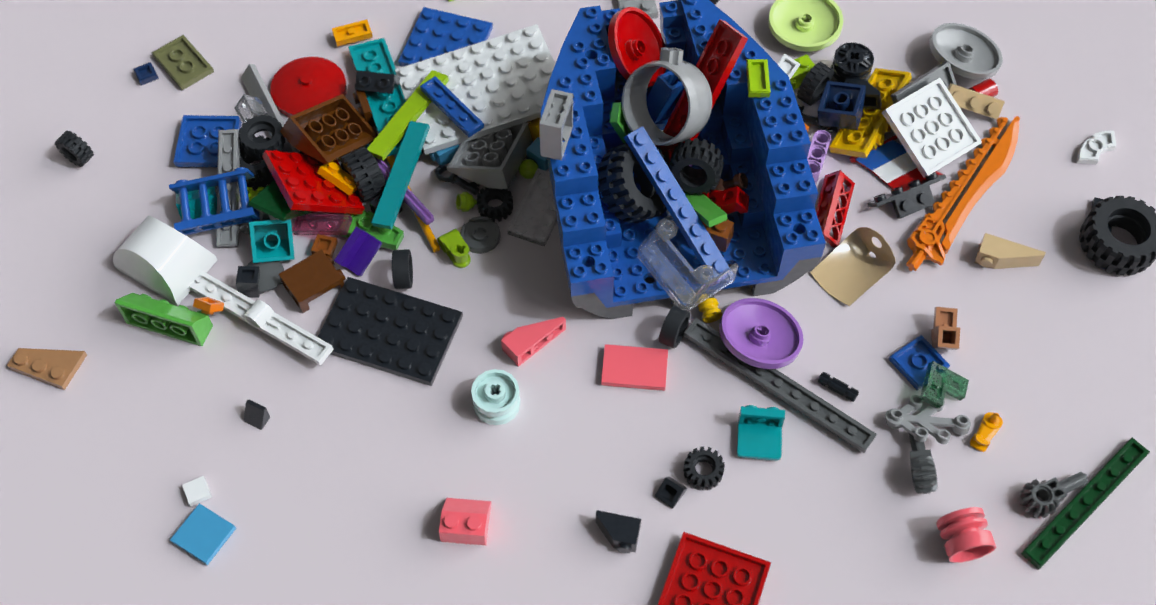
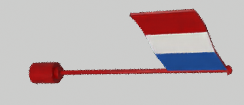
[850,79,998,189]

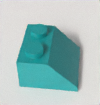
[249,219,295,263]

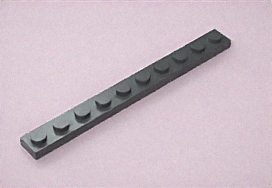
[684,318,877,453]

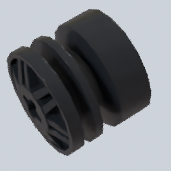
[831,42,874,83]

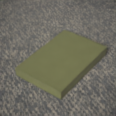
[152,35,214,90]

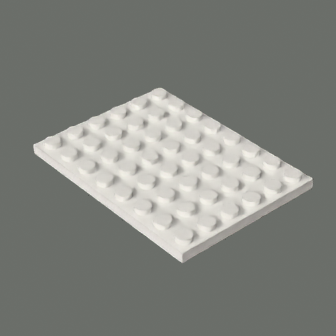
[395,24,555,155]

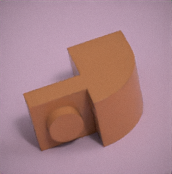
[931,307,961,350]

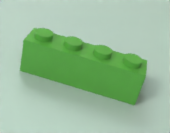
[115,293,213,346]

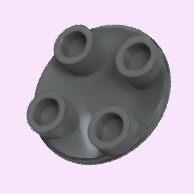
[247,260,284,294]

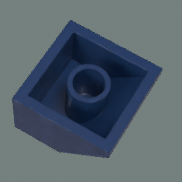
[817,81,866,130]

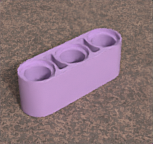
[807,130,831,184]

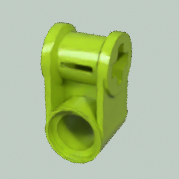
[437,228,471,268]

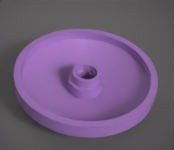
[719,298,803,369]

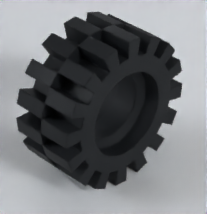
[54,130,94,167]
[477,187,513,222]
[683,446,725,490]

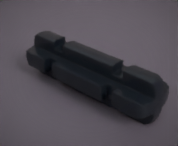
[818,372,859,401]

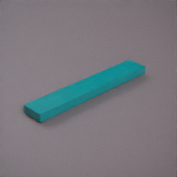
[371,121,430,230]

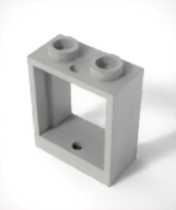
[539,89,573,160]

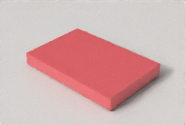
[601,344,668,391]

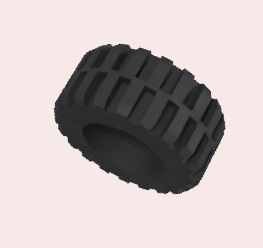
[598,143,669,223]
[1079,196,1156,275]

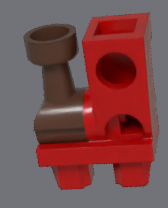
[703,172,749,214]

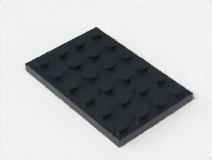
[318,277,463,386]

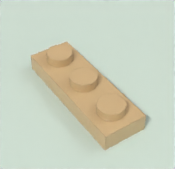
[948,83,1005,119]

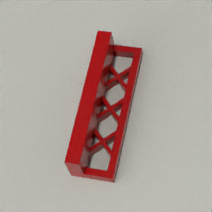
[815,170,855,248]

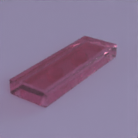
[292,214,353,235]

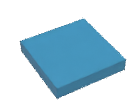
[170,503,236,566]

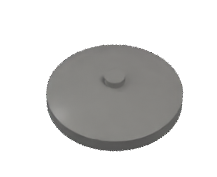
[929,23,1003,80]

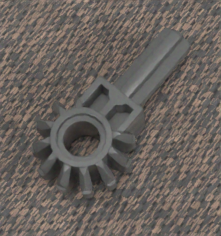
[909,433,938,494]
[1019,472,1088,518]

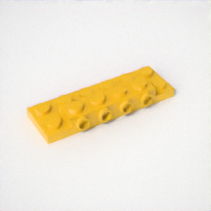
[829,68,912,158]

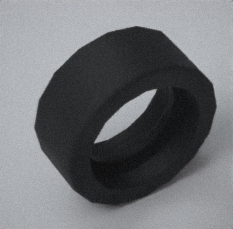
[392,249,413,289]
[659,306,690,349]

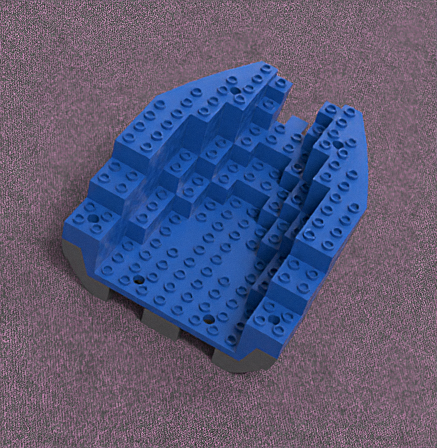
[540,0,826,319]

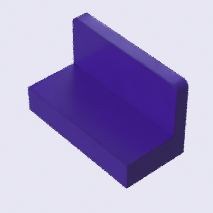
[334,227,382,276]

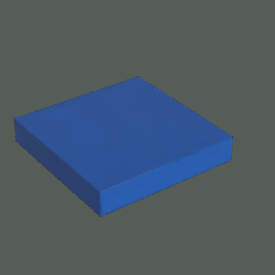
[888,335,950,390]

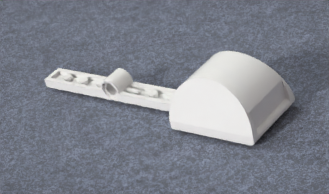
[113,215,333,366]

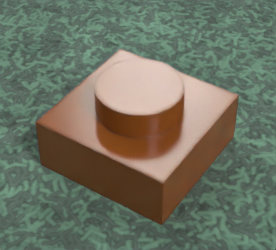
[311,234,338,257]

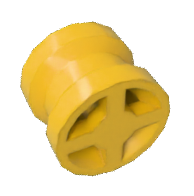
[698,298,723,323]

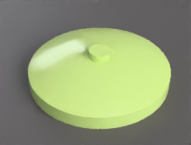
[768,0,843,52]

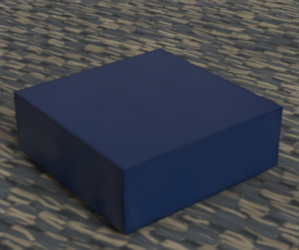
[133,62,159,86]

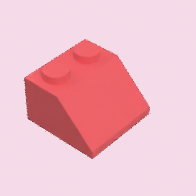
[439,498,491,545]

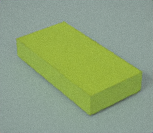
[746,59,771,97]

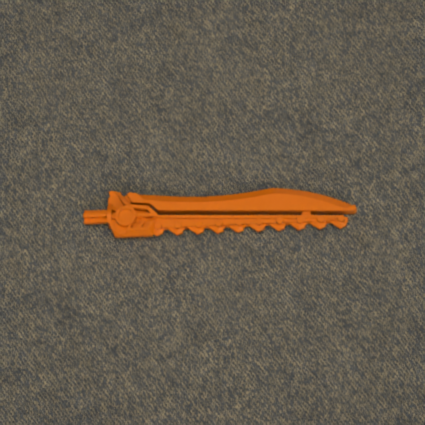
[906,116,1020,271]

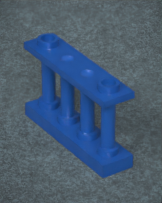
[169,167,260,235]

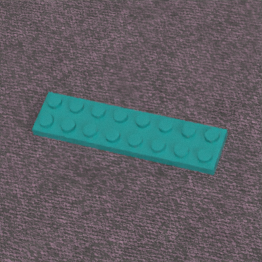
[348,38,406,157]

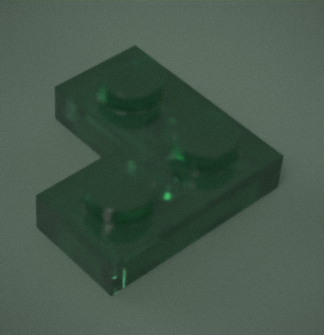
[920,361,969,409]

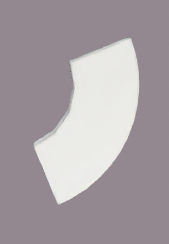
[1077,131,1116,165]

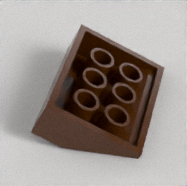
[280,94,378,165]

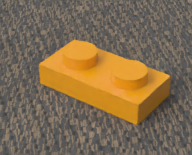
[332,19,373,47]
[317,162,357,195]

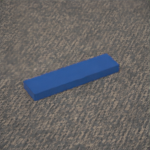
[420,76,484,138]

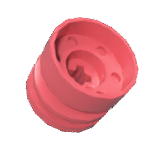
[936,507,997,563]

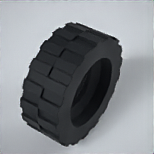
[797,62,834,106]
[239,115,286,159]

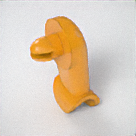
[969,412,1003,452]

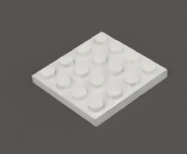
[882,78,982,178]

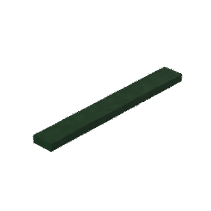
[1021,437,1150,570]

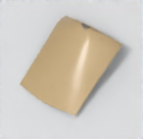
[810,227,896,306]

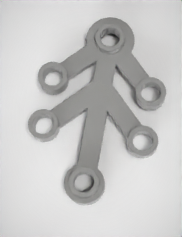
[885,395,971,444]

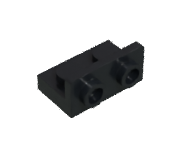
[355,70,400,94]

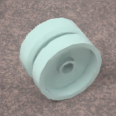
[471,369,520,425]

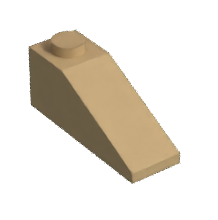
[974,233,1046,269]

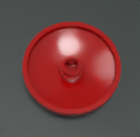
[608,7,666,88]
[270,57,347,117]

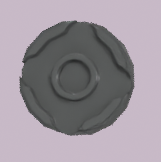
[460,216,501,254]

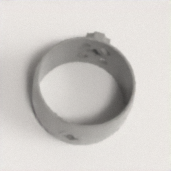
[622,47,712,146]

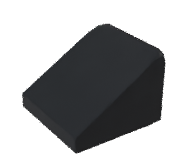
[244,399,270,430]
[655,477,687,508]

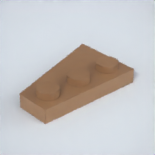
[7,348,87,390]

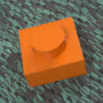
[193,297,224,315]

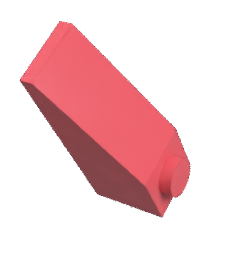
[501,317,566,367]

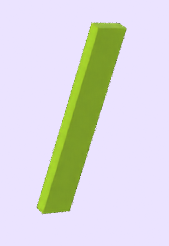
[367,70,449,161]

